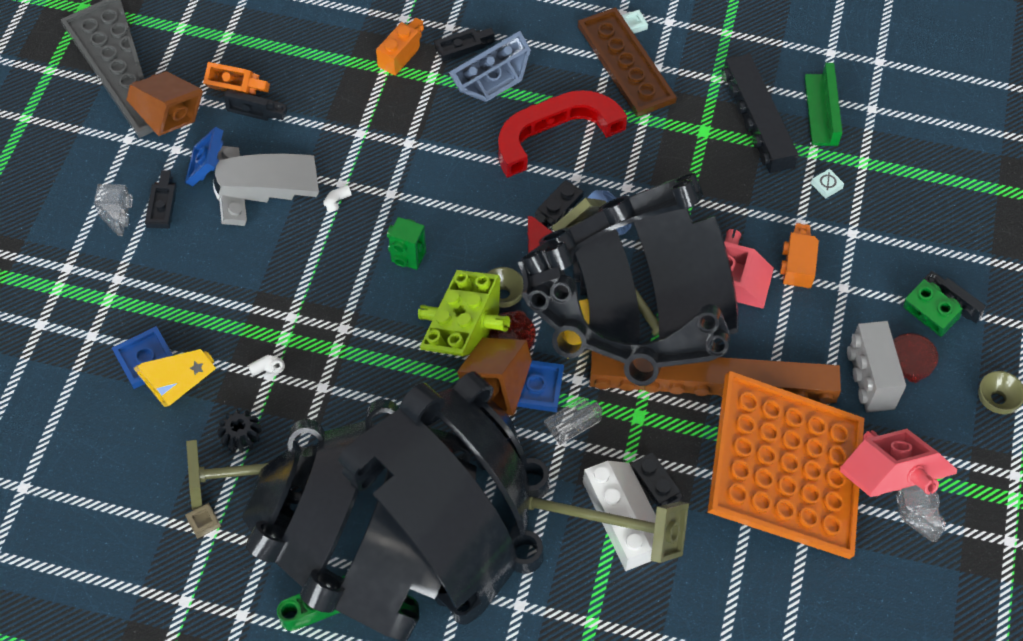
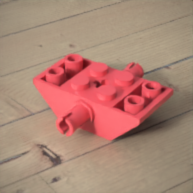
[724,229,774,309]
[840,429,957,497]

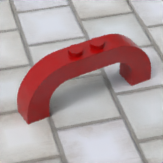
[498,91,627,178]

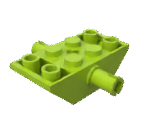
[418,270,510,356]

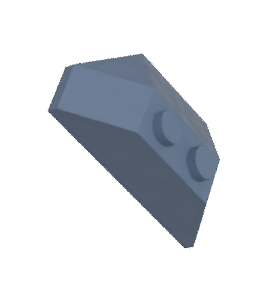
[449,31,531,102]

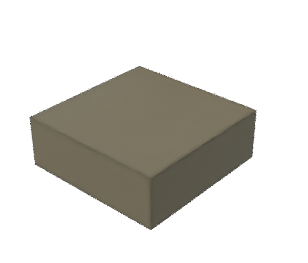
[185,502,221,539]

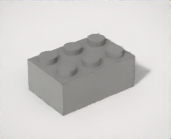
[847,321,906,413]

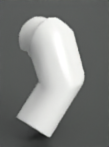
[323,185,352,213]
[247,355,285,376]

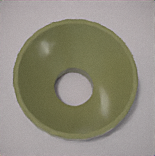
[487,267,523,308]
[978,371,1023,414]

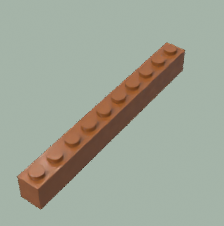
[590,351,841,404]

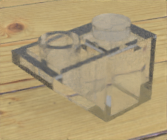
[94,184,133,236]
[896,485,945,542]

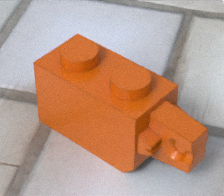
[376,18,424,76]
[203,62,270,95]
[780,223,819,288]

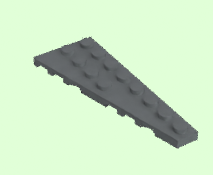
[60,0,154,138]

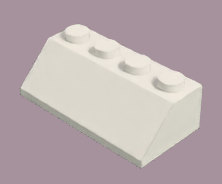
[583,461,656,571]

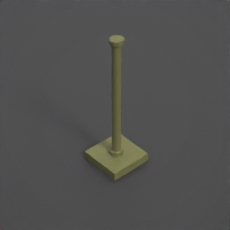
[551,198,659,336]
[186,440,269,510]
[529,497,689,563]

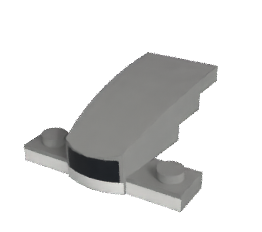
[213,146,319,226]

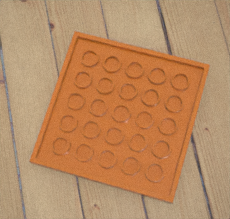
[707,371,864,559]

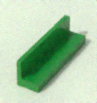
[804,63,842,146]

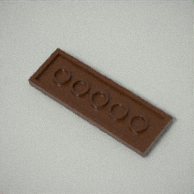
[578,7,677,117]

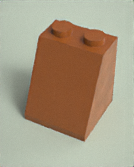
[126,71,203,136]
[457,338,532,416]

